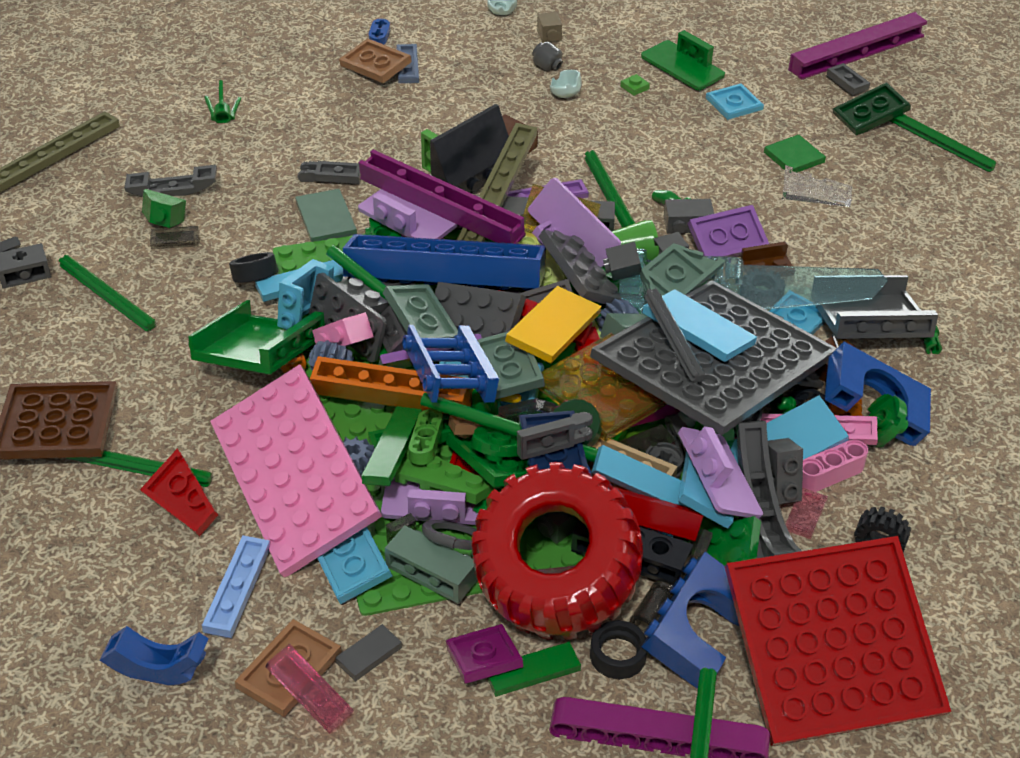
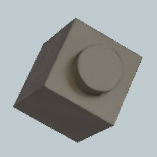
[537,12,562,43]

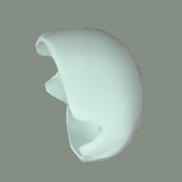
[487,0,517,16]
[550,70,582,98]

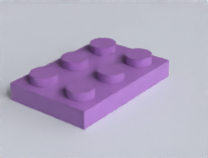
[688,205,769,261]

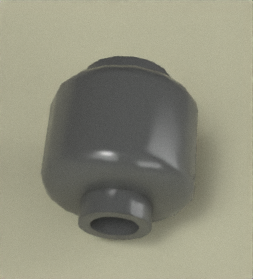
[532,42,563,72]

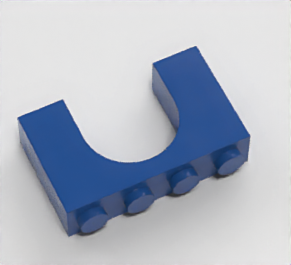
[825,342,931,446]
[641,552,739,689]

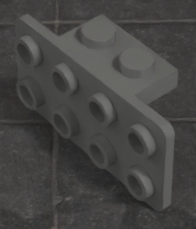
[309,273,389,362]

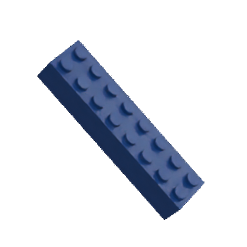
[343,234,546,291]

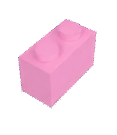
[312,312,374,347]

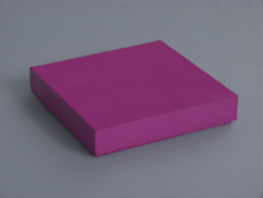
[446,624,523,684]

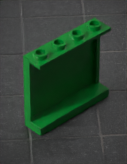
[188,300,325,374]

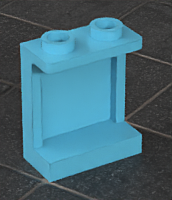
[277,259,334,330]

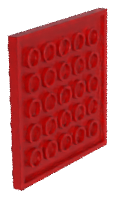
[725,536,952,746]

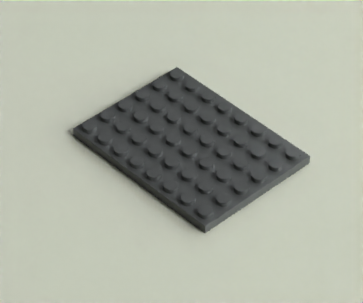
[590,280,837,436]

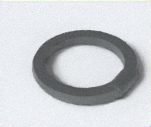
[422,520,477,550]

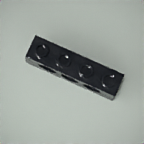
[571,520,693,586]

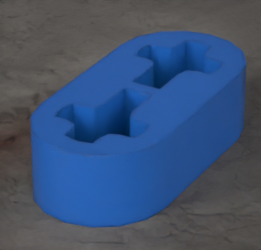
[369,19,390,45]

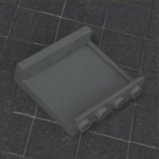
[811,275,938,339]

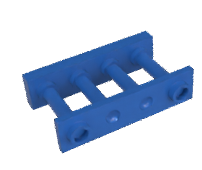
[402,325,499,402]

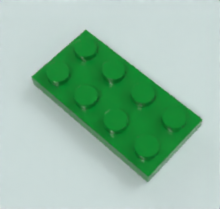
[446,433,528,489]

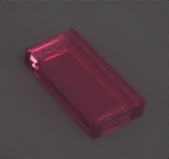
[786,488,828,539]

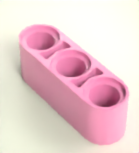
[802,440,868,493]

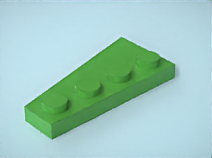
[394,449,494,504]

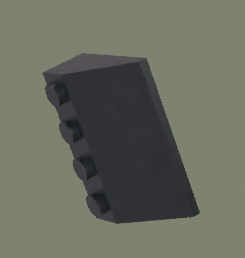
[430,104,509,194]

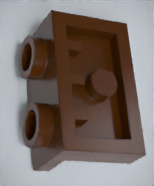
[740,241,795,278]

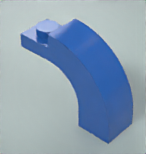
[99,626,209,685]

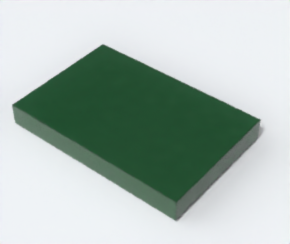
[832,82,911,135]

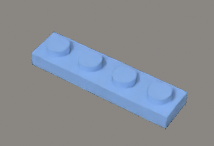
[202,535,270,638]

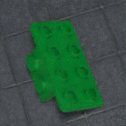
[641,30,725,90]

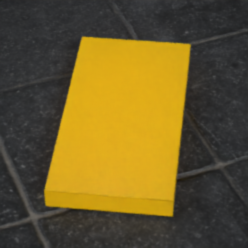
[505,286,602,363]

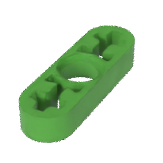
[408,409,443,465]

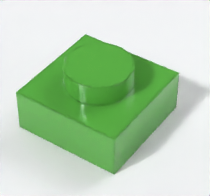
[620,74,650,96]

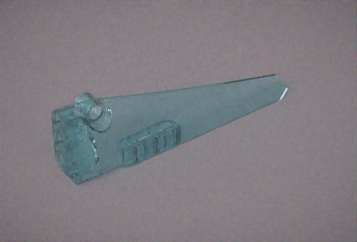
[619,248,888,314]

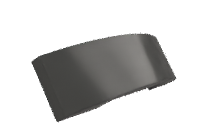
[124,165,217,196]

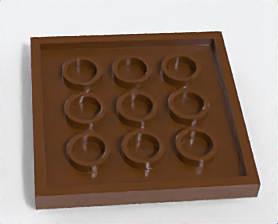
[0,381,118,460]

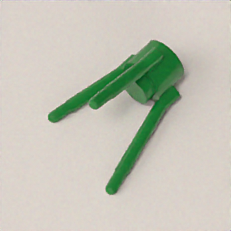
[204,80,241,123]

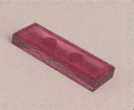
[265,643,354,734]

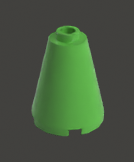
[611,220,659,267]

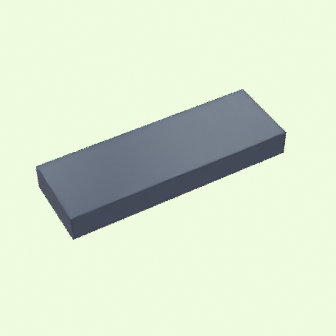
[396,44,419,84]

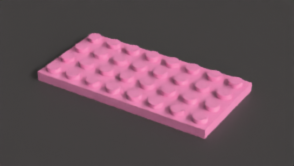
[210,365,382,577]

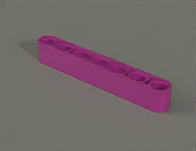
[549,697,770,758]

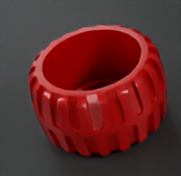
[471,462,643,640]

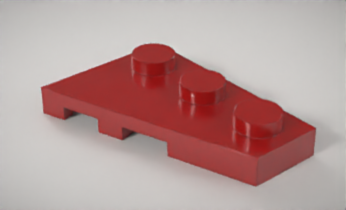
[140,448,218,537]

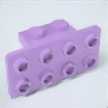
[528,178,621,267]
[358,189,457,239]
[678,426,763,519]
[381,477,478,525]

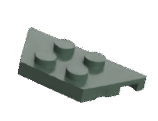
[640,243,725,296]

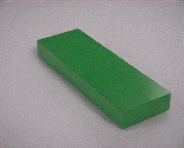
[487,642,581,697]

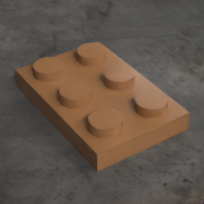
[339,38,412,83]
[235,619,342,717]

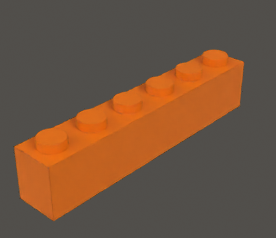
[310,356,473,415]

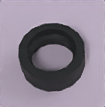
[229,252,278,283]
[589,620,647,680]

